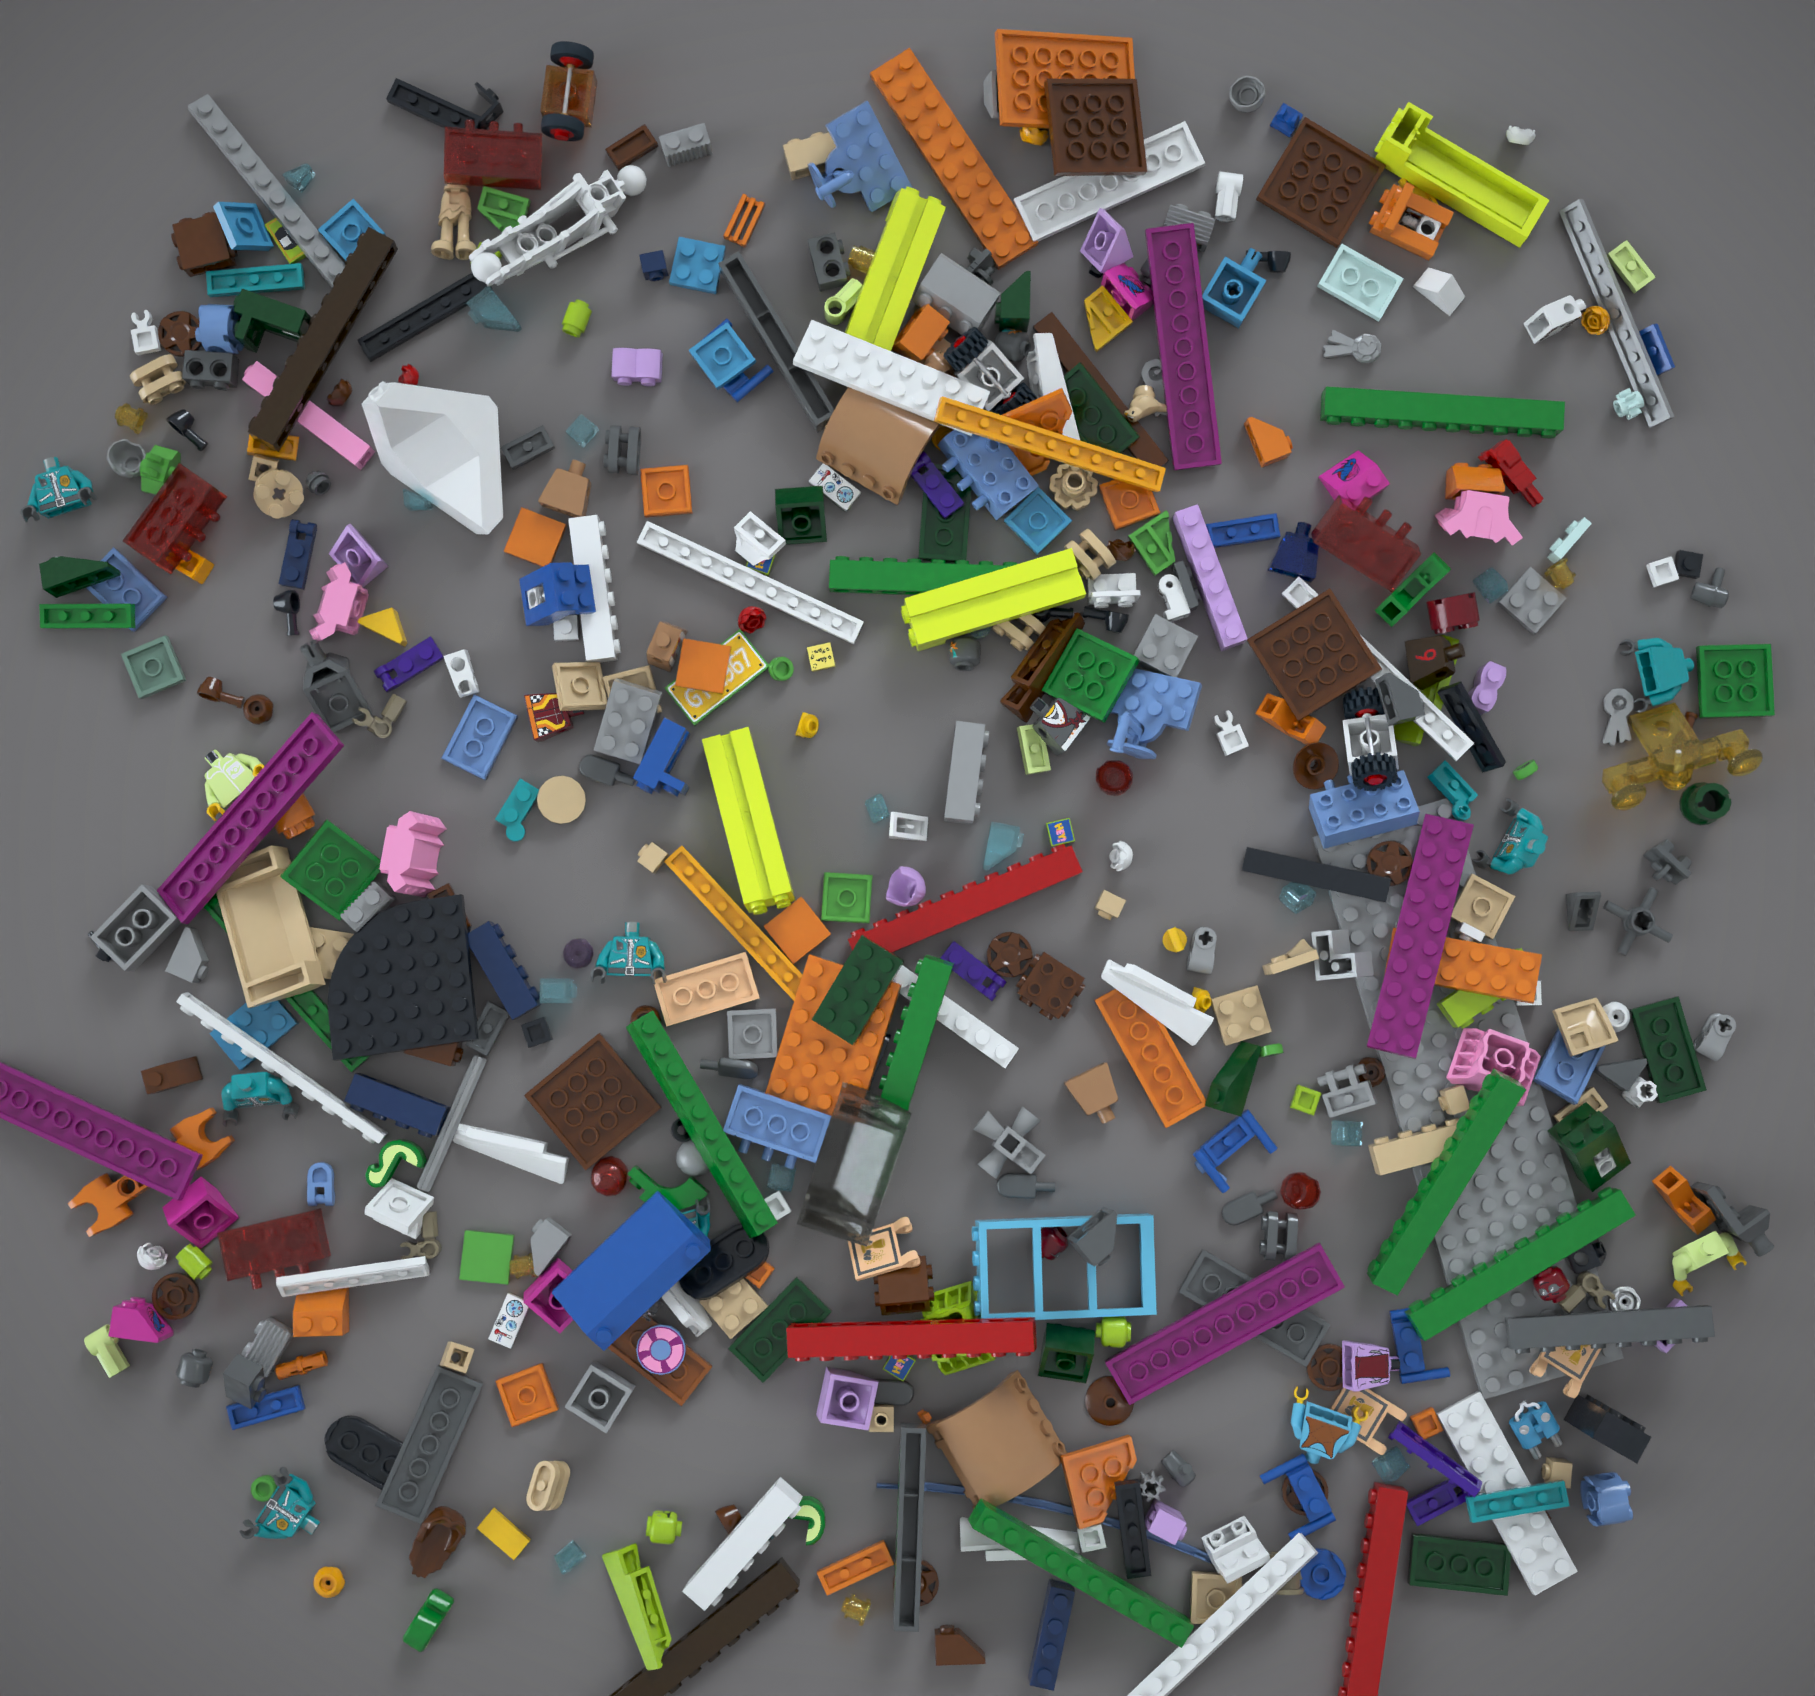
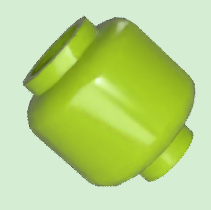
[1095,1316,1131,1348]
[646,1510,682,1544]

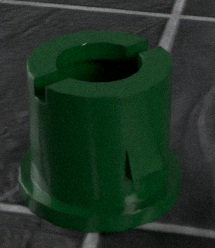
[1679,782,1732,825]

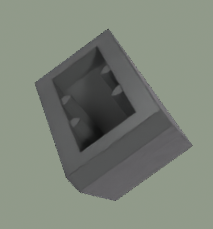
[1566,891,1601,931]
[1593,1058,1647,1092]

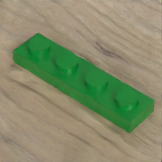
[39,604,135,628]

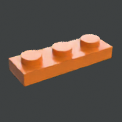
[817,1540,894,1596]

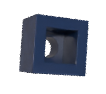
[639,250,669,281]

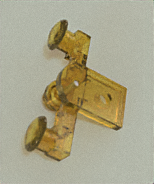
[1602,703,1763,810]

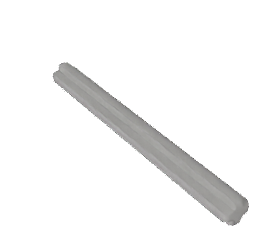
[417,1055,487,1192]

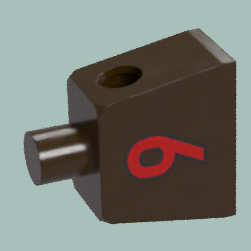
[1405,635,1465,690]

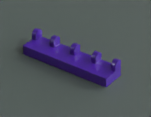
[1388,1421,1482,1498]

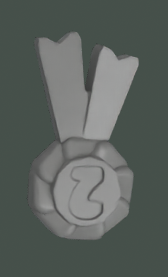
[1323,330,1382,363]
[1141,359,1167,417]
[1602,688,1634,746]

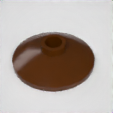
[1293,742,1339,789]
[1085,1376,1134,1426]

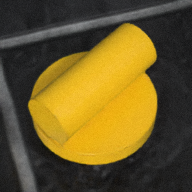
[795,712,819,738]
[1162,927,1187,953]
[1192,987,1211,1013]

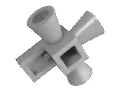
[973,1106,1046,1179]

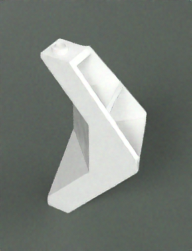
[362,381,503,534]

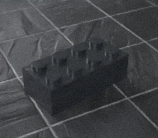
[1564,1394,1651,1464]

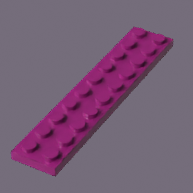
[1145,223,1222,471]
[157,712,344,925]
[1367,814,1474,1059]
[0,1062,203,1200]
[1105,1242,1345,1405]

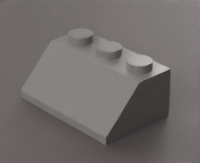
[912,253,1001,335]

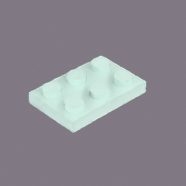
[1317,244,1404,322]

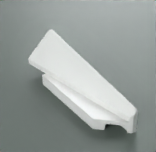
[1026,333,1080,440]
[1101,960,1214,1046]
[453,1124,570,1184]
[662,1281,712,1337]
[960,1517,1080,1561]

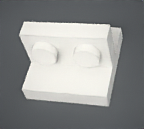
[365,1178,434,1239]

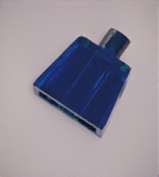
[1267,522,1319,583]

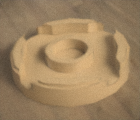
[537,776,586,824]

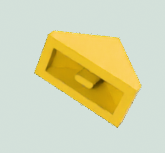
[357,607,407,647]

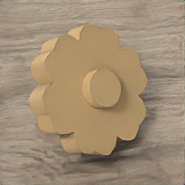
[1049,463,1098,511]

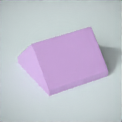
[1080,208,1133,273]
[329,524,389,588]

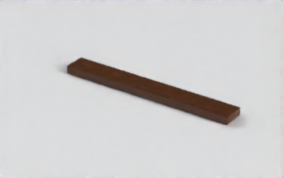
[1033,312,1169,467]

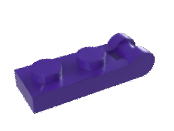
[910,451,964,519]
[374,636,444,692]
[940,941,1007,1001]
[1406,1479,1468,1526]

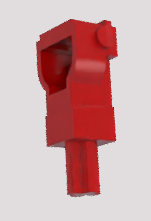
[1478,439,1544,508]

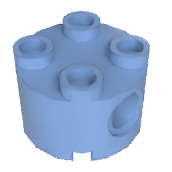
[195,304,244,354]
[1580,1472,1633,1527]

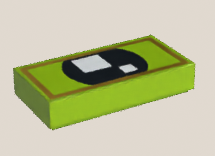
[264,218,306,264]

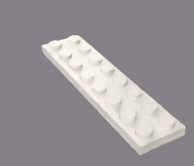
[1013,121,1205,243]
[793,320,990,436]
[1436,1391,1578,1595]

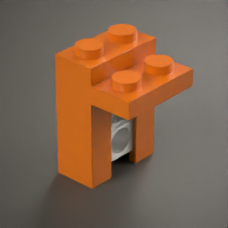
[1368,182,1454,261]

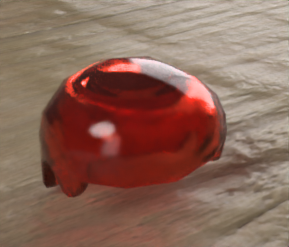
[1096,760,1133,796]
[591,1156,628,1197]
[1280,1172,1321,1210]

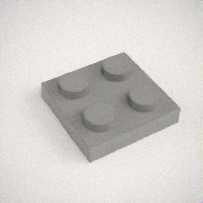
[1497,567,1567,635]
[727,1009,778,1059]

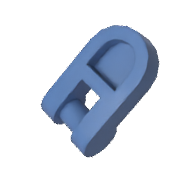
[307,1162,335,1206]

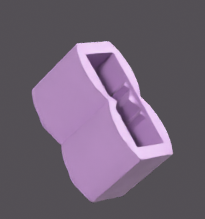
[612,348,663,386]
[1468,661,1506,715]

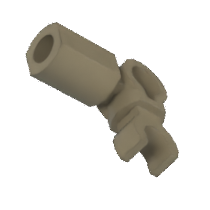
[352,694,407,738]
[400,1211,442,1260]
[1557,1271,1615,1314]

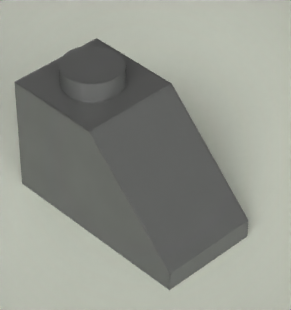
[1375,673,1425,726]

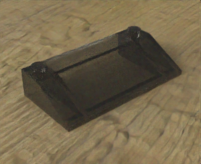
[797,1082,912,1247]

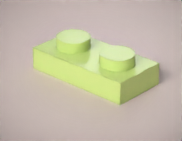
[1607,240,1656,294]
[1017,724,1051,775]

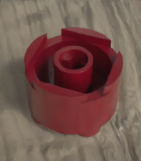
[1426,592,1480,634]

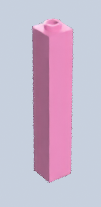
[242,361,375,470]

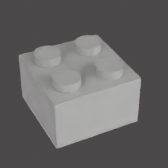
[1134,614,1198,677]
[565,1360,636,1433]

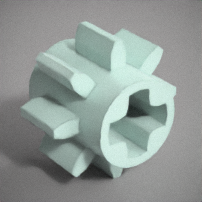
[1613,388,1644,420]

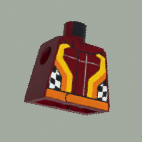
[524,693,584,742]

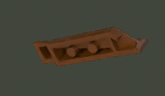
[1000,612,1085,723]

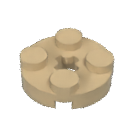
[253,469,304,519]

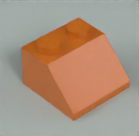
[892,304,950,362]
[1445,463,1505,500]
[293,1288,349,1337]

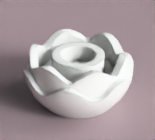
[1506,125,1536,145]
[1109,841,1133,871]
[1603,1002,1630,1032]
[137,1243,168,1270]
[1609,1287,1641,1311]

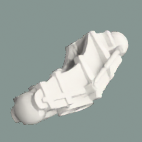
[469,165,647,287]

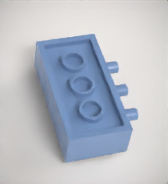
[937,430,1039,521]
[1308,770,1420,849]
[723,1084,831,1169]

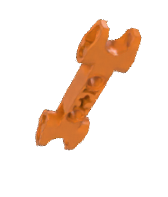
[67,1107,235,1237]

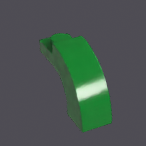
[1375,552,1451,627]
[628,1165,710,1210]

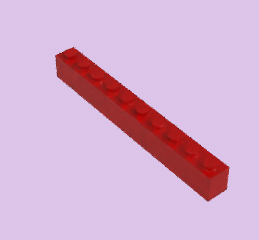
[848,844,1083,953]
[786,1317,1037,1362]
[1338,1482,1408,1696]

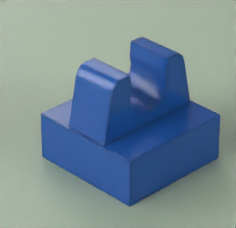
[1270,103,1303,138]

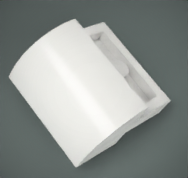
[1201,1516,1271,1584]

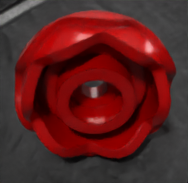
[398,364,419,386]
[738,606,766,633]

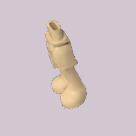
[431,177,477,260]

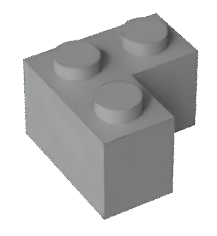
[1311,929,1374,981]

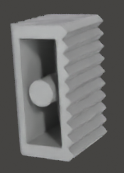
[659,123,713,167]
[1163,204,1216,252]
[341,882,396,932]
[241,1317,293,1377]

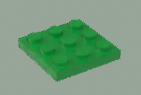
[1042,628,1140,723]
[1696,644,1775,718]
[280,819,381,921]

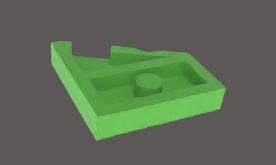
[477,186,531,232]
[1128,510,1175,576]

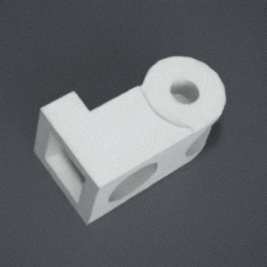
[1157,574,1191,622]
[443,649,479,698]

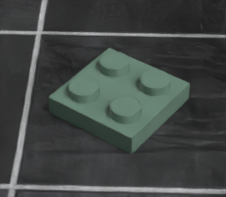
[121,635,186,699]

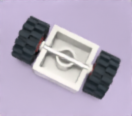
[943,327,1037,415]
[1343,687,1399,791]

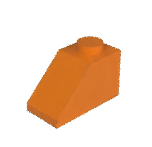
[1244,417,1293,468]

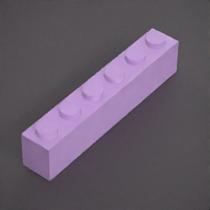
[1172,504,1248,651]

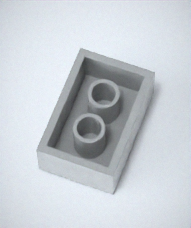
[594,678,663,764]
[90,884,181,971]

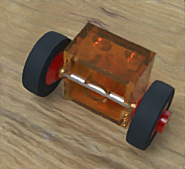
[540,41,597,141]

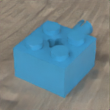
[1202,248,1266,329]

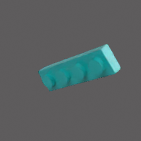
[206,263,305,298]
[1465,1480,1570,1523]

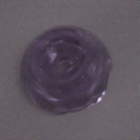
[563,938,594,969]

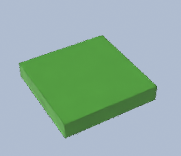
[821,872,872,924]
[459,1230,515,1285]

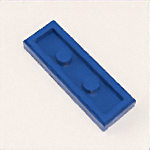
[1206,513,1281,548]
[226,1385,306,1430]

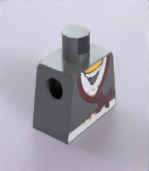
[1030,697,1091,756]

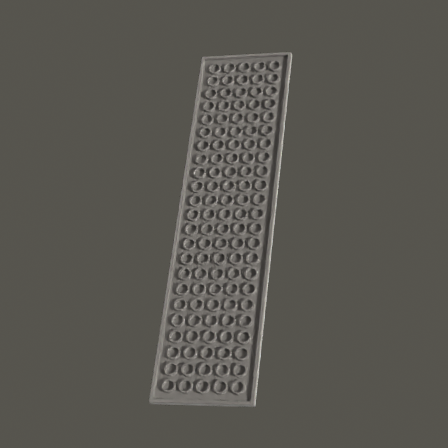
[1312,798,1624,1399]

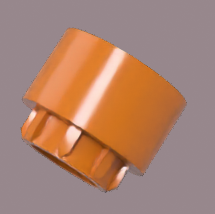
[274,793,316,839]

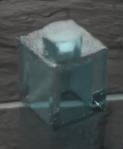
[540,978,577,1003]

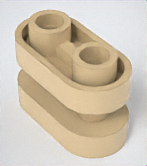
[130,354,186,405]
[1064,529,1116,581]
[991,614,1046,651]
[526,1461,570,1511]

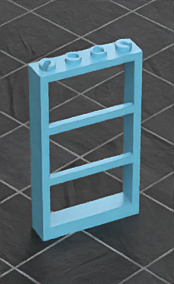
[971,1213,1157,1320]

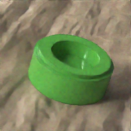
[768,657,794,681]
[1513,759,1538,780]
[1259,1043,1284,1058]
[251,1475,278,1502]

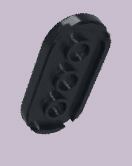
[679,1224,769,1300]
[324,1416,403,1490]

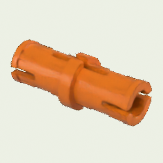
[275,1350,328,1380]

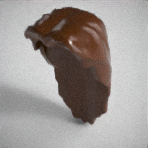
[409,1506,466,1578]

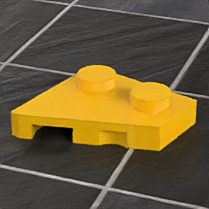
[1084,285,1133,352]

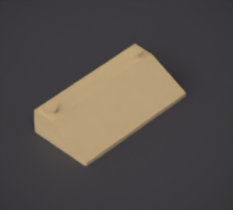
[216,845,326,1008]

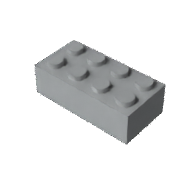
[944,721,989,825]

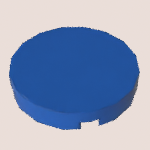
[1301,1548,1346,1600]

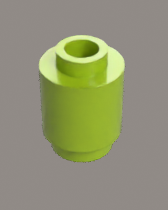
[562,299,592,338]
[175,1244,213,1280]

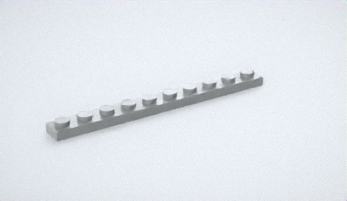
[188,94,345,288]
[1559,199,1674,428]

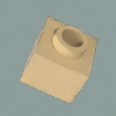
[248,454,279,481]
[638,842,669,874]
[1094,890,1126,920]
[1438,1085,1469,1115]
[439,1342,474,1373]
[869,1404,894,1432]
[1541,1457,1572,1489]

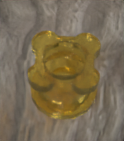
[115,403,148,434]
[1544,557,1576,589]
[510,1253,537,1279]
[841,1594,871,1626]

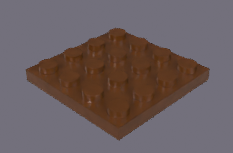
[1044,79,1147,176]
[1256,117,1386,248]
[1247,588,1382,722]
[524,1033,662,1171]

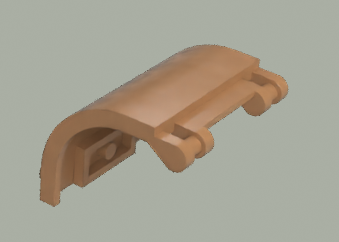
[816,387,943,505]
[926,1370,1067,1509]

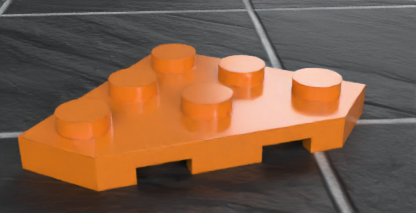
[1002,388,1072,476]
[1060,1435,1137,1529]

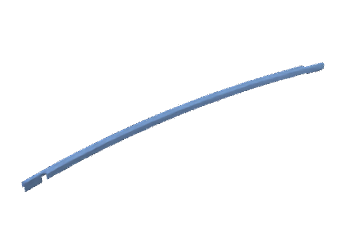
[877,1482,1212,1564]

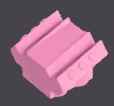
[1434,490,1523,545]
[309,562,369,641]
[379,811,446,897]
[1446,1028,1541,1106]

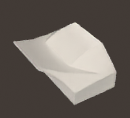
[734,512,786,566]

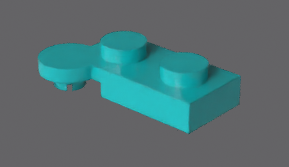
[1427,760,1478,821]
[495,779,539,842]

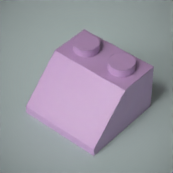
[816,1367,879,1430]

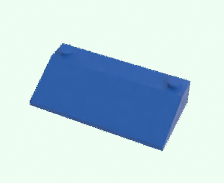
[552,1191,711,1351]

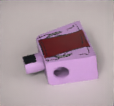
[1342,1340,1400,1392]

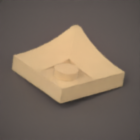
[1262,939,1319,975]
[1552,998,1618,1057]

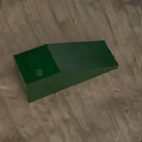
[39,556,121,598]
[1205,1041,1262,1117]

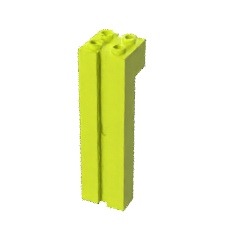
[1374,102,1549,248]
[845,186,946,351]
[901,548,1086,652]
[702,727,796,915]

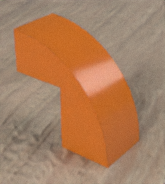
[1255,693,1326,745]
[1652,1166,1716,1235]

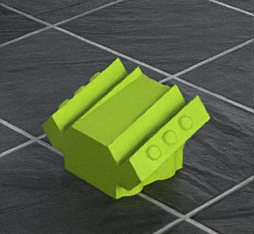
[920,1281,996,1375]

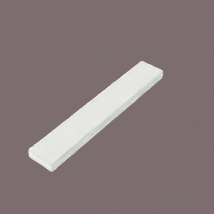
[276,1256,430,1297]

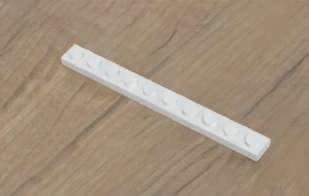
[637,521,864,644]
[1282,577,1474,761]
[176,992,388,1144]
[1127,1533,1318,1696]

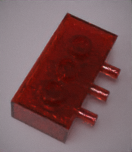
[444,119,542,190]
[123,463,227,574]
[1311,494,1421,592]
[217,1208,331,1290]

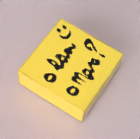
[807,642,835,672]

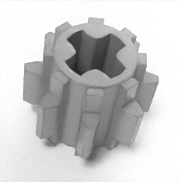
[1139,1469,1166,1503]

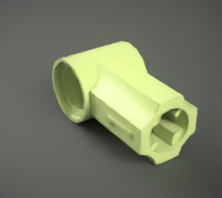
[824,278,862,325]
[84,1324,130,1378]

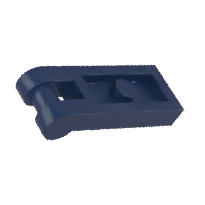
[279,519,317,590]

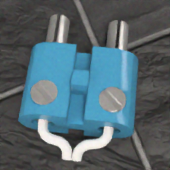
[1509,1401,1562,1459]

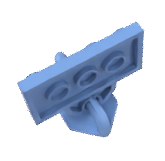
[807,101,912,212]
[1107,669,1202,759]

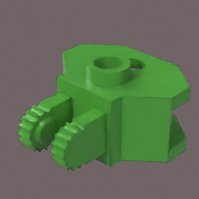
[139,445,181,499]

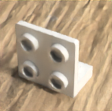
[1087,573,1141,608]

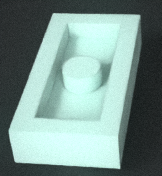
[1547,517,1592,563]

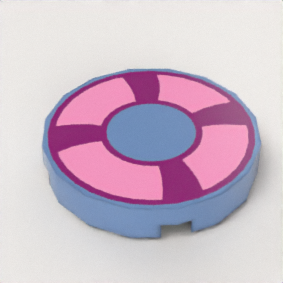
[636,1324,686,1375]

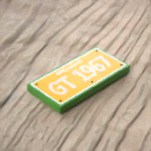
[665,629,769,726]

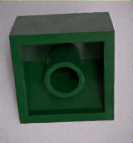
[994,271,1031,332]
[775,486,827,545]
[1038,1323,1095,1384]

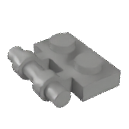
[1317,1064,1378,1118]

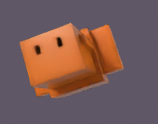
[917,1409,932,1425]

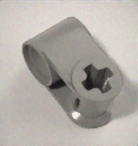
[1186,927,1217,975]
[1693,1013,1736,1061]

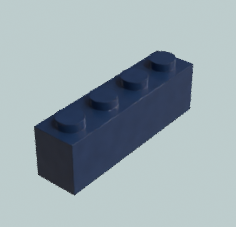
[468,921,541,1020]
[344,1073,450,1138]
[1028,1579,1075,1691]

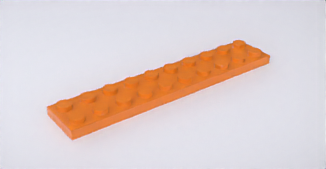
[870,48,1038,270]

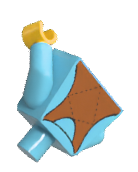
[1291,1386,1368,1464]

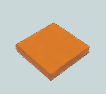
[640,465,693,518]
[1098,479,1160,531]
[504,507,567,567]
[675,638,731,694]
[763,897,831,964]
[495,1362,559,1427]

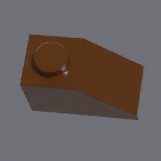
[141,1056,203,1095]
[935,1625,986,1666]

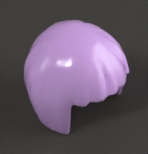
[886,866,926,907]

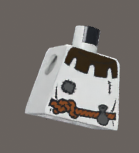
[1523,295,1586,344]

